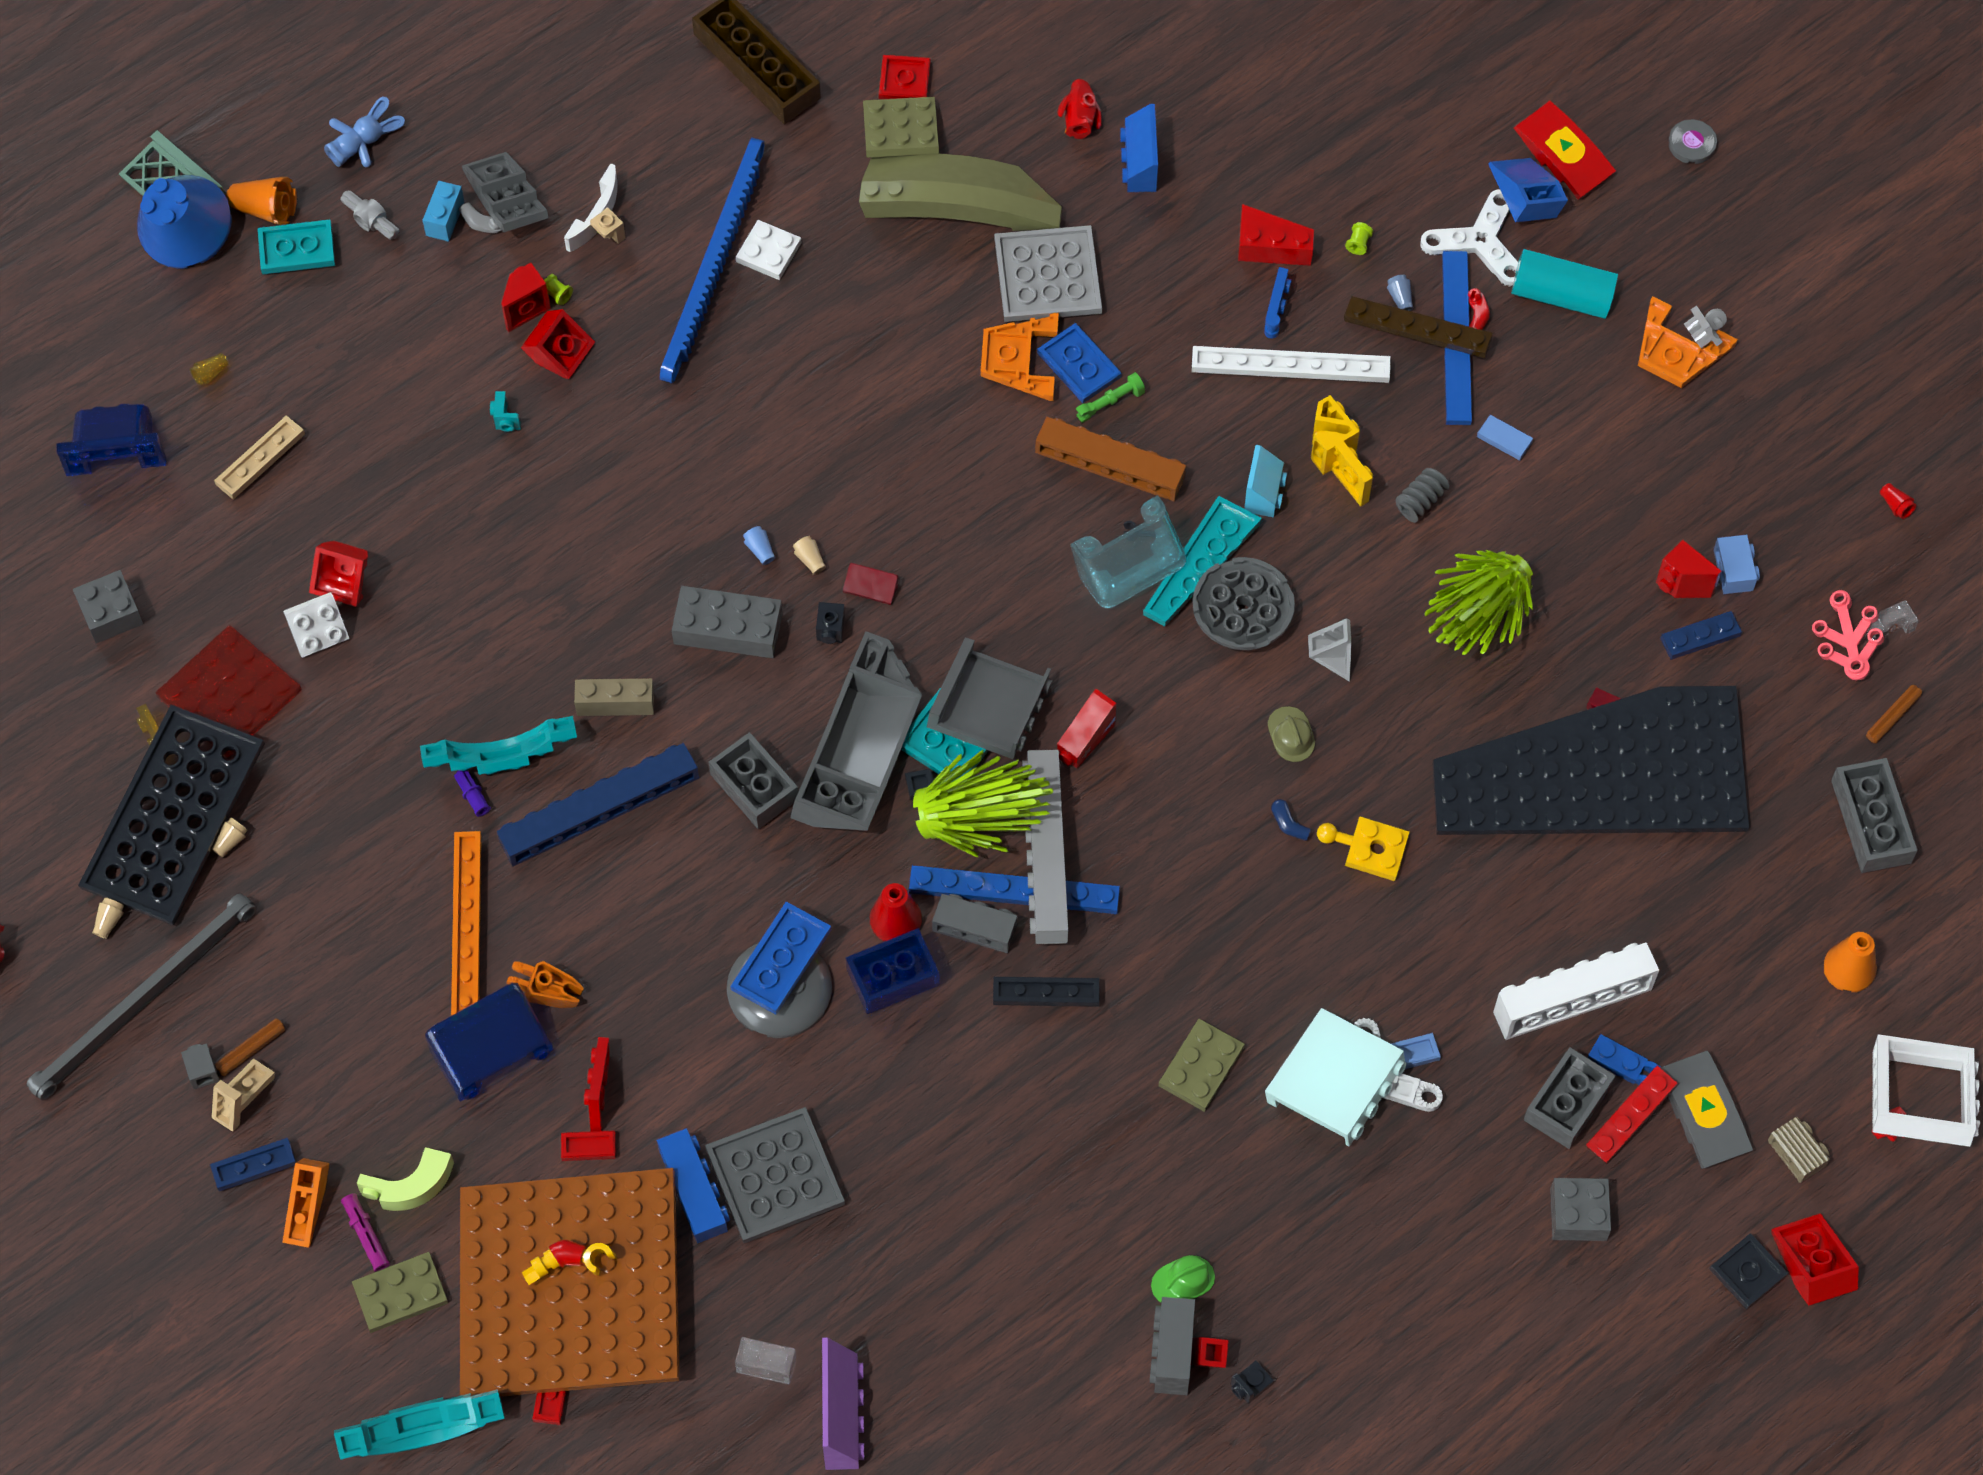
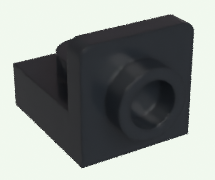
[1230,1360,1274,1404]

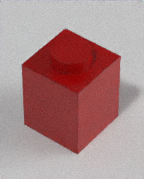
[1190,1337,1228,1368]

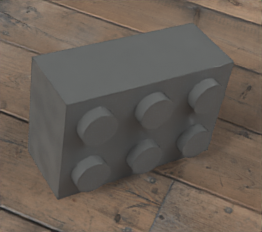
[709,732,798,829]
[1524,1047,1615,1149]
[1149,1297,1195,1395]

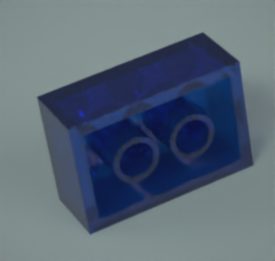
[845,928,940,1014]

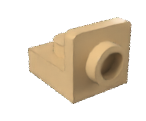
[590,207,625,244]

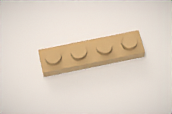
[214,415,305,500]

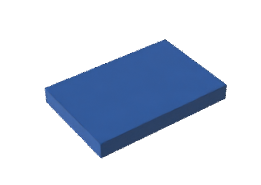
[1037,323,1122,403]

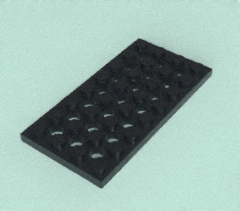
[78,704,265,926]

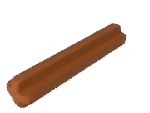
[1866,685,1922,743]
[215,1018,285,1076]

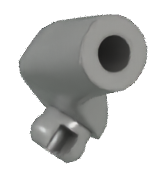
[459,202,501,234]

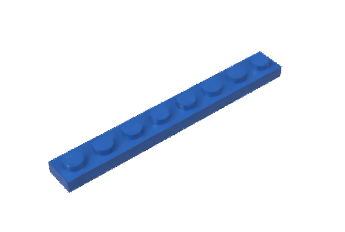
[909,865,1120,914]

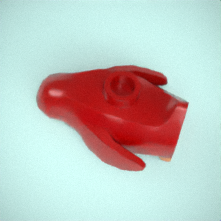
[1057,79,1101,139]

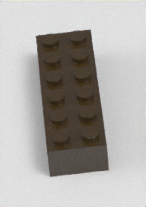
[692,0,821,125]

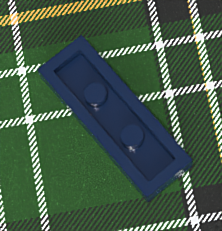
[1660,611,1742,660]
[210,1138,296,1192]

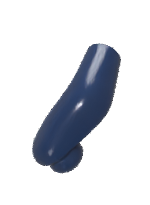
[1271,799,1311,841]

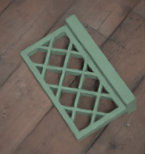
[119,130,226,196]

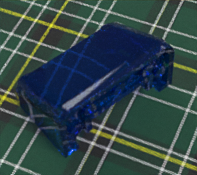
[425,983,553,1102]

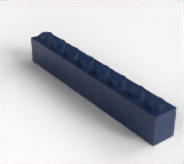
[496,743,699,867]

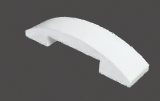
[564,164,617,252]

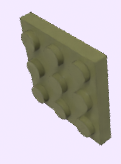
[863,97,939,158]

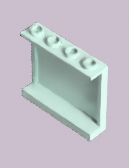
[1265,1008,1406,1146]

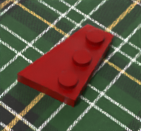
[584,1037,610,1131]

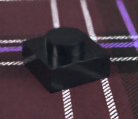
[905,769,933,800]

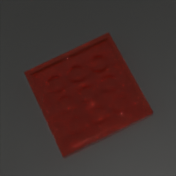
[155,625,302,759]

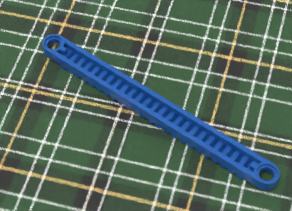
[660,138,765,383]

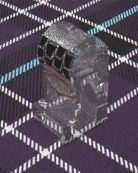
[1866,600,1919,640]

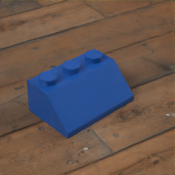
[1120,104,1158,192]

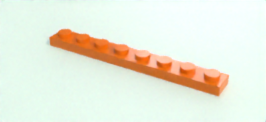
[451,831,481,1030]

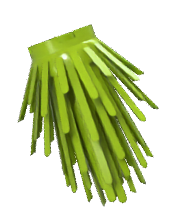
[1425,550,1533,655]
[913,749,1053,858]

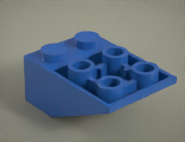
[1488,158,1568,222]

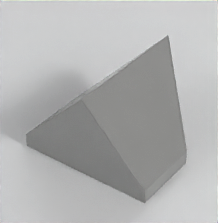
[1308,619,1351,682]

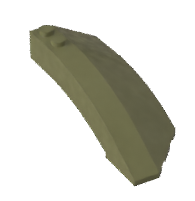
[859,154,1062,231]

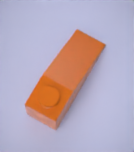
[282,1158,330,1248]

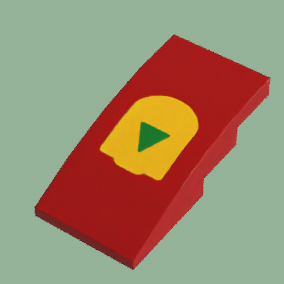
[1514,101,1616,200]

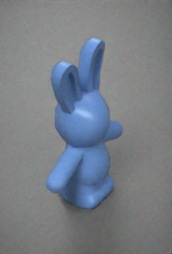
[324,97,405,167]

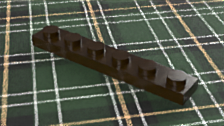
[1344,296,1493,358]

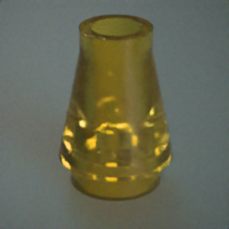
[190,353,229,385]

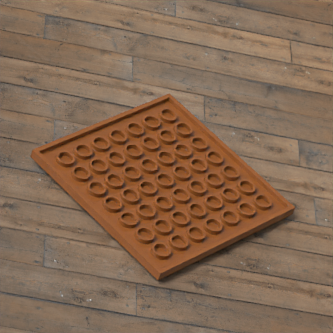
[460,1168,679,1397]

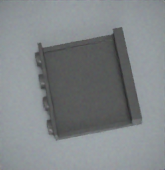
[927,637,1053,759]

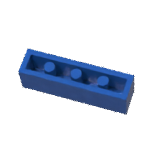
[657,1128,730,1244]

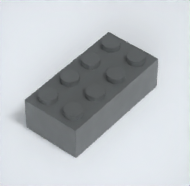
[672,586,783,658]
[1831,758,1917,873]

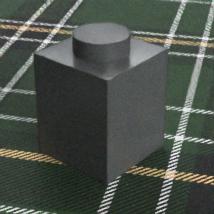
[181,1043,220,1090]

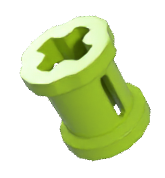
[1345,222,1373,255]
[544,274,573,306]

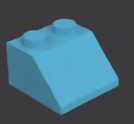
[1244,445,1287,517]

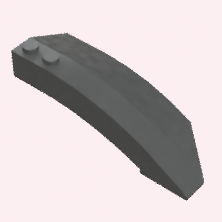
[790,631,922,831]

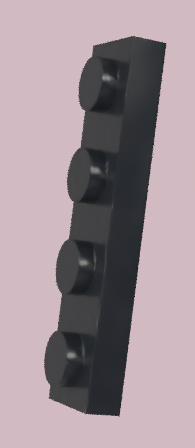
[993,977,1099,1007]

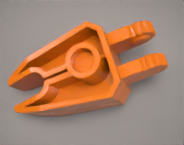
[507,961,584,1008]

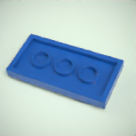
[731,902,832,1015]

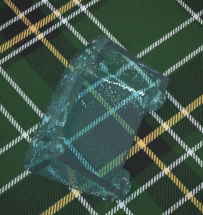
[1070,495,1186,608]

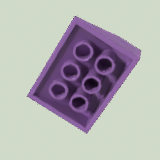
[822,1338,864,1470]

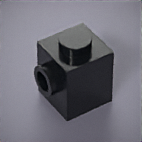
[816,602,845,644]

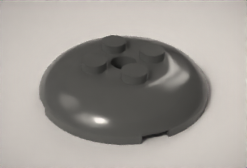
[1193,557,1295,650]
[727,943,832,1038]

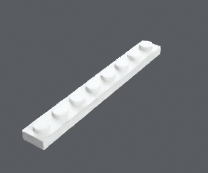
[1192,346,1390,383]

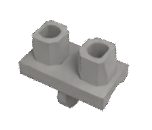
[1684,305,1727,349]

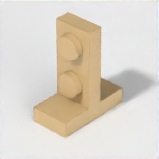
[212,1059,275,1132]

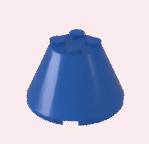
[137,175,232,268]

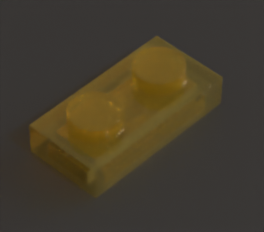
[136,704,158,745]

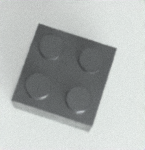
[73,570,143,643]
[1550,1178,1611,1241]

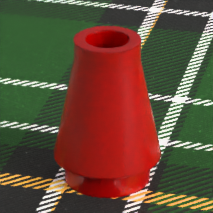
[1880,483,1916,519]

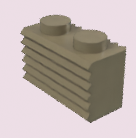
[1768,1117,1830,1183]

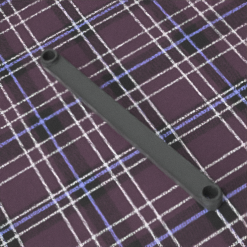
[26,893,256,1100]

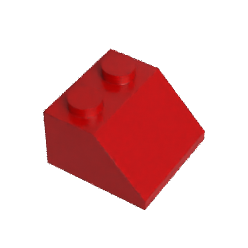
[501,263,551,332]
[521,309,595,379]
[1656,540,1722,598]

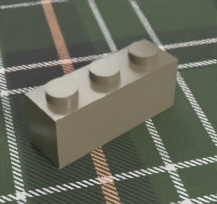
[574,678,654,716]

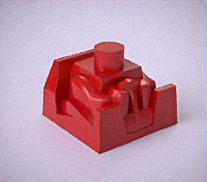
[309,541,368,607]

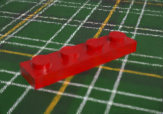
[1586,1066,1678,1164]

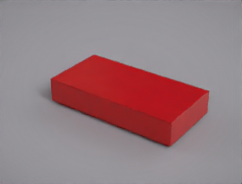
[561,1130,616,1161]

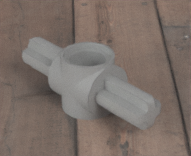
[340,191,399,240]

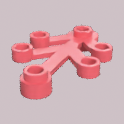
[1812,590,1884,680]

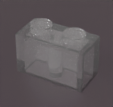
[735,1337,797,1384]

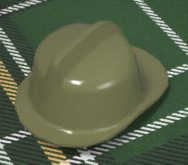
[1268,706,1315,762]

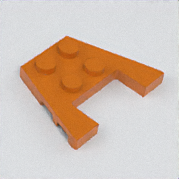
[1638,296,1738,388]
[981,313,1059,401]

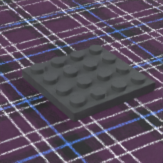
[705,1107,845,1243]

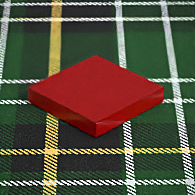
[879,55,931,99]

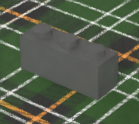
[932,894,1017,953]

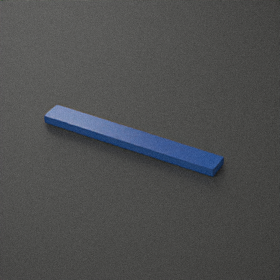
[1442,251,1472,425]

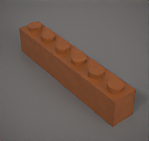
[1035,416,1186,502]

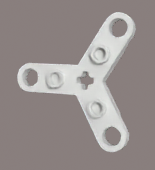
[1420,190,1518,287]
[1354,1018,1443,1112]

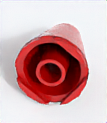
[870,883,922,944]

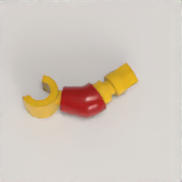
[522,1239,617,1285]

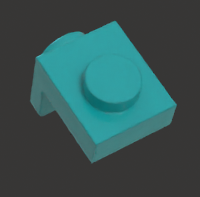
[490,391,521,432]

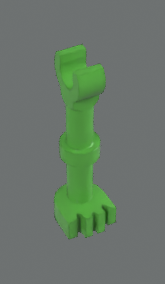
[1076,372,1145,423]

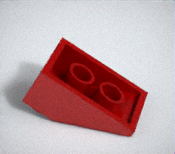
[1771,1213,1859,1306]

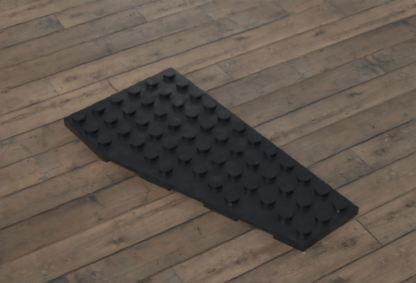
[1432,686,1749,835]

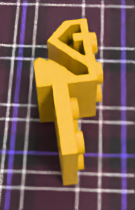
[1311,395,1373,506]

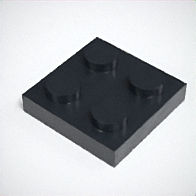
[1709,1233,1788,1309]

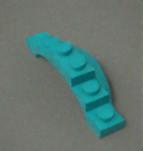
[420,716,577,775]
[334,1389,504,1460]

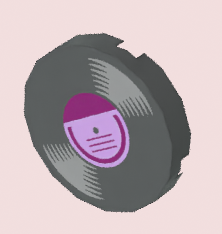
[1668,119,1717,164]

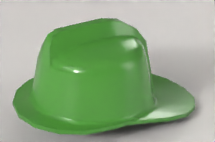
[1151,1255,1215,1302]

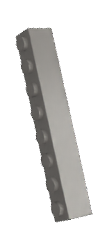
[1022,750,1068,944]

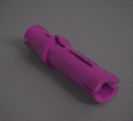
[341,1193,390,1272]

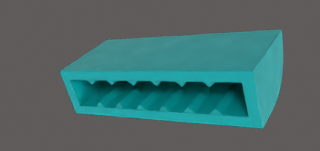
[1511,249,1618,319]

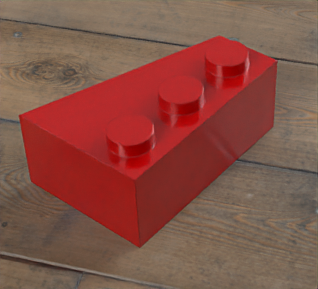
[1238,204,1314,266]

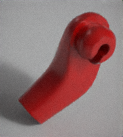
[1468,288,1490,330]

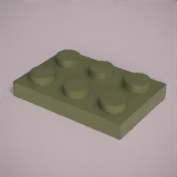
[1159,1019,1245,1112]
[352,1252,448,1333]

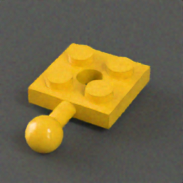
[1317,817,1409,881]

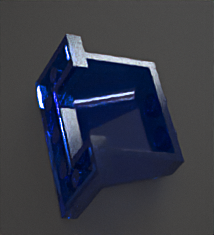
[56,404,166,476]

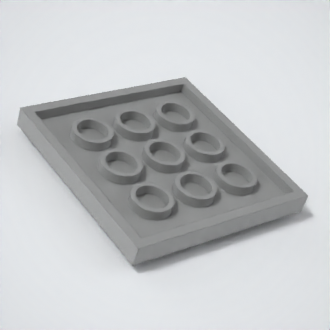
[994,225,1102,322]

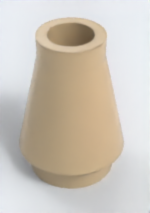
[793,536,826,575]
[212,818,247,857]
[92,898,124,939]

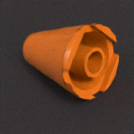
[226,177,297,225]
[1824,932,1877,992]

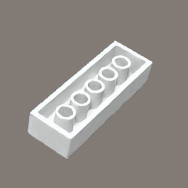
[1493,943,1659,1040]

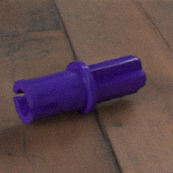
[454,770,491,817]

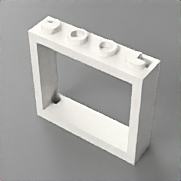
[1873,1035,1980,1147]

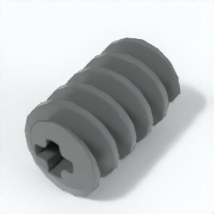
[1396,468,1450,523]

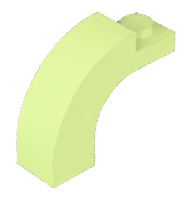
[357,1147,454,1211]

